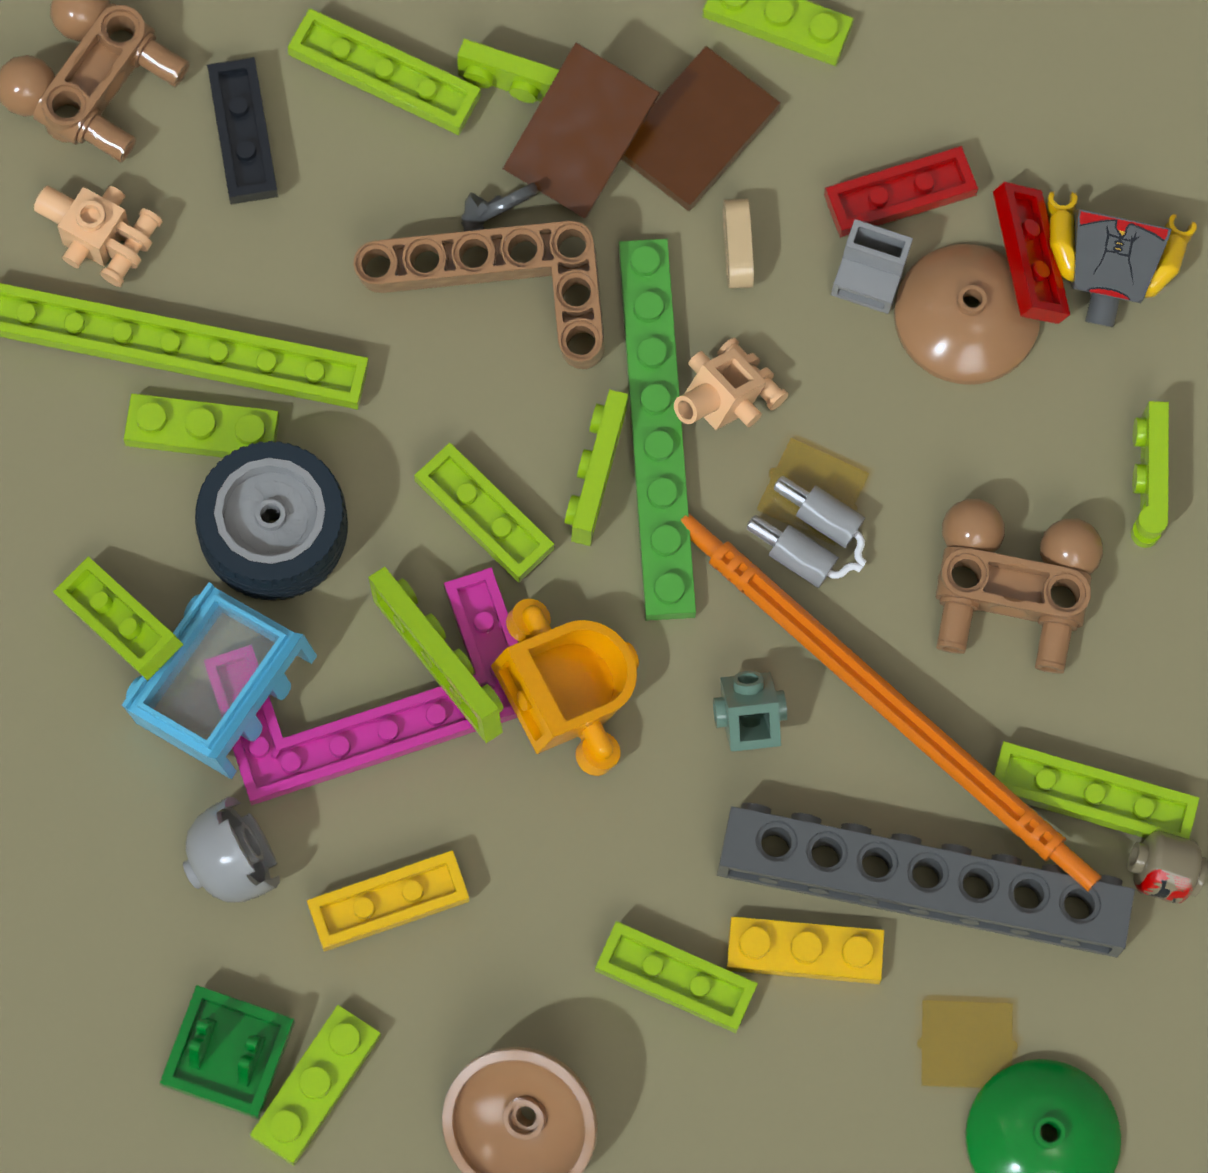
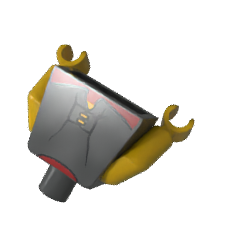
[1046,191,1197,328]

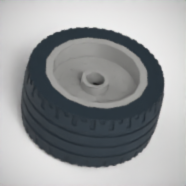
[195,441,348,601]

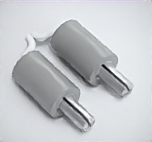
[747,476,867,588]

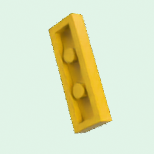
[307,850,470,952]
[726,917,884,984]

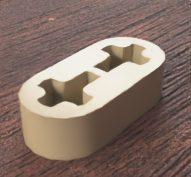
[723,198,754,289]

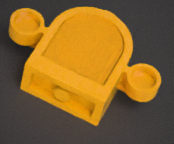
[491,599,639,776]

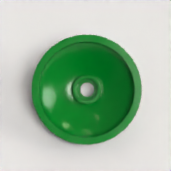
[965,1059,1121,1173]

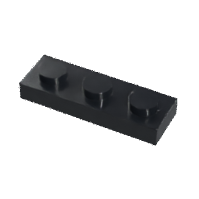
[207,57,278,205]

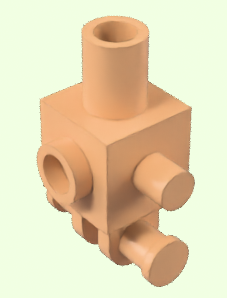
[34,186,163,287]
[674,338,789,430]

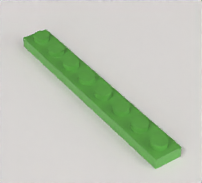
[618,239,696,621]

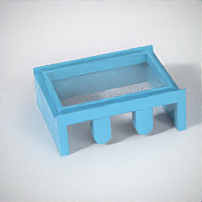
[122,582,317,779]

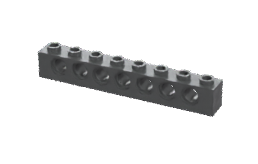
[717,803,1135,958]

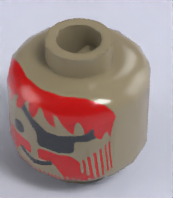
[1127,831,1208,904]

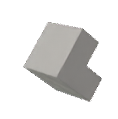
[831,219,913,314]

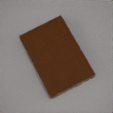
[502,42,661,219]
[622,46,780,211]

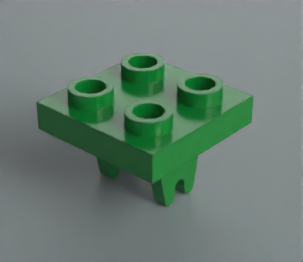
[159,985,295,1120]

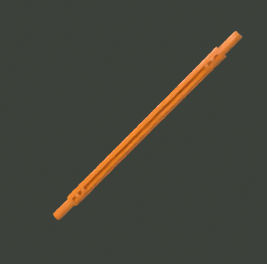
[681,513,1102,892]

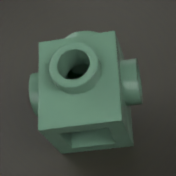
[713,671,787,752]

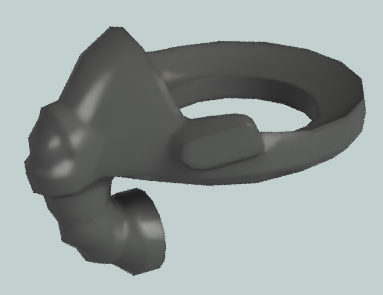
[462,183,538,231]

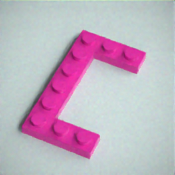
[204,567,518,806]

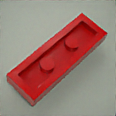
[824,146,978,238]
[993,182,1070,324]

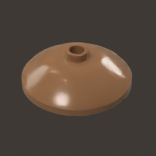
[894,244,1040,384]
[442,1047,598,1173]

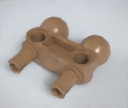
[0,0,189,163]
[935,499,1103,674]

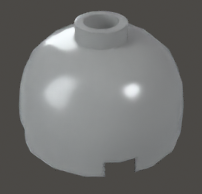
[183,796,280,902]

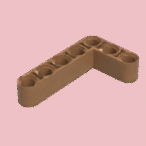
[353,221,605,369]

